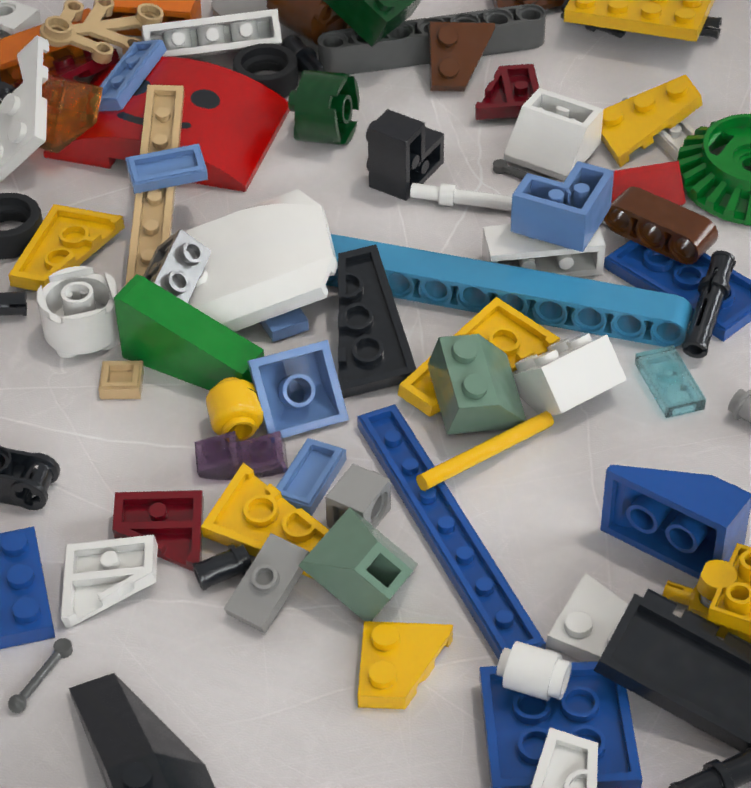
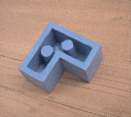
[510,161,614,252]

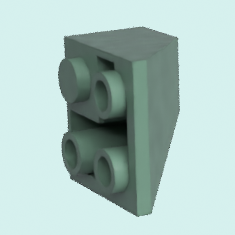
[299,507,418,621]

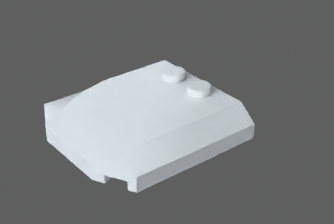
[185,189,338,332]

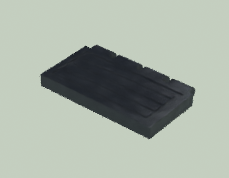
[593,588,751,752]

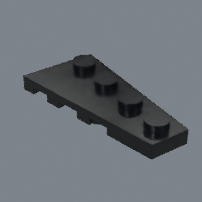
[338,244,416,399]

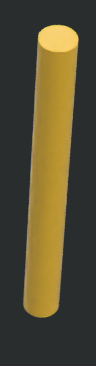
[416,411,554,491]

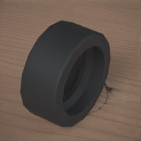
[233,43,298,98]
[0,193,43,259]

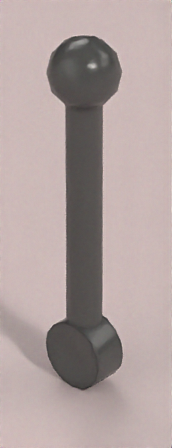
[493,159,557,181]
[8,638,73,713]

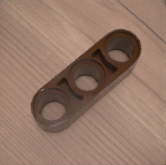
[604,186,718,265]

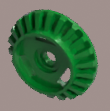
[677,114,751,226]

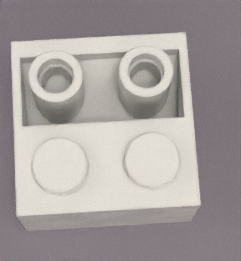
[503,88,603,181]
[512,333,627,415]

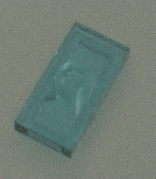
[635,345,706,418]

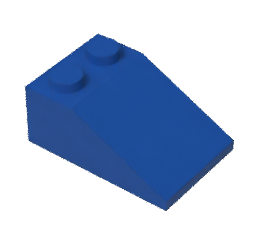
[600,464,751,579]

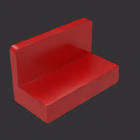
[611,161,686,206]

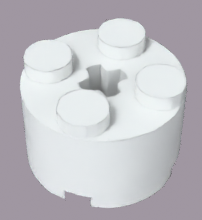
[37,266,119,359]

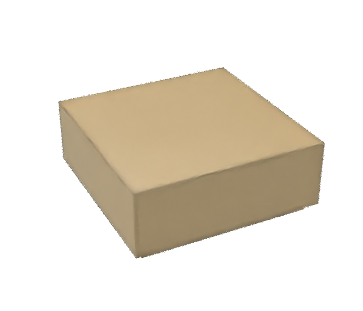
[98,361,144,400]

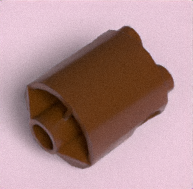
[267,0,351,46]

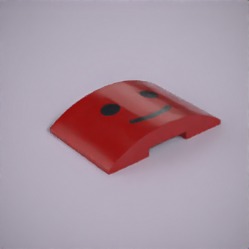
[43,57,290,192]

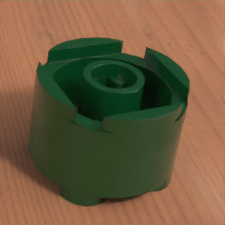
[288,70,360,145]

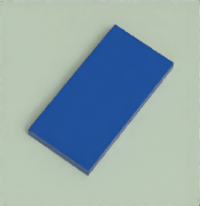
[604,240,751,342]

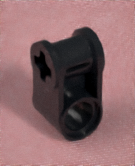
[0,446,61,510]

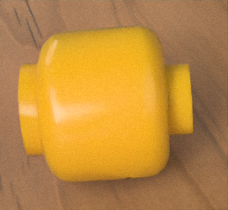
[206,377,264,441]

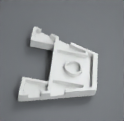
[0,35,49,183]

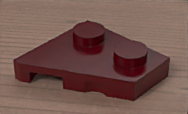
[475,64,539,120]
[112,490,204,572]

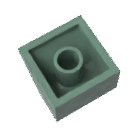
[428,334,527,435]

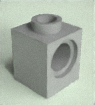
[325,464,391,528]

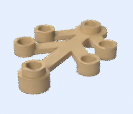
[40,0,164,64]

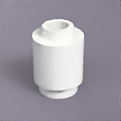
[496,641,572,701]

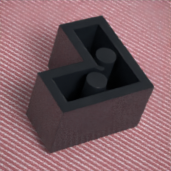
[366,109,444,201]

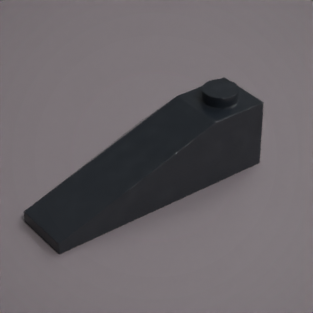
[69,673,215,788]

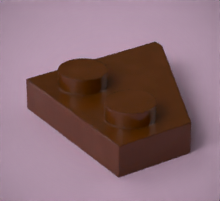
[428,22,495,92]

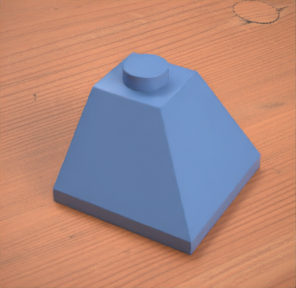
[247,340,349,442]

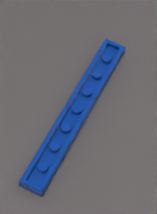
[357,404,546,660]

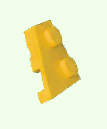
[358,621,453,709]

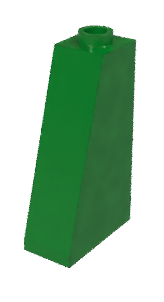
[114,274,264,391]

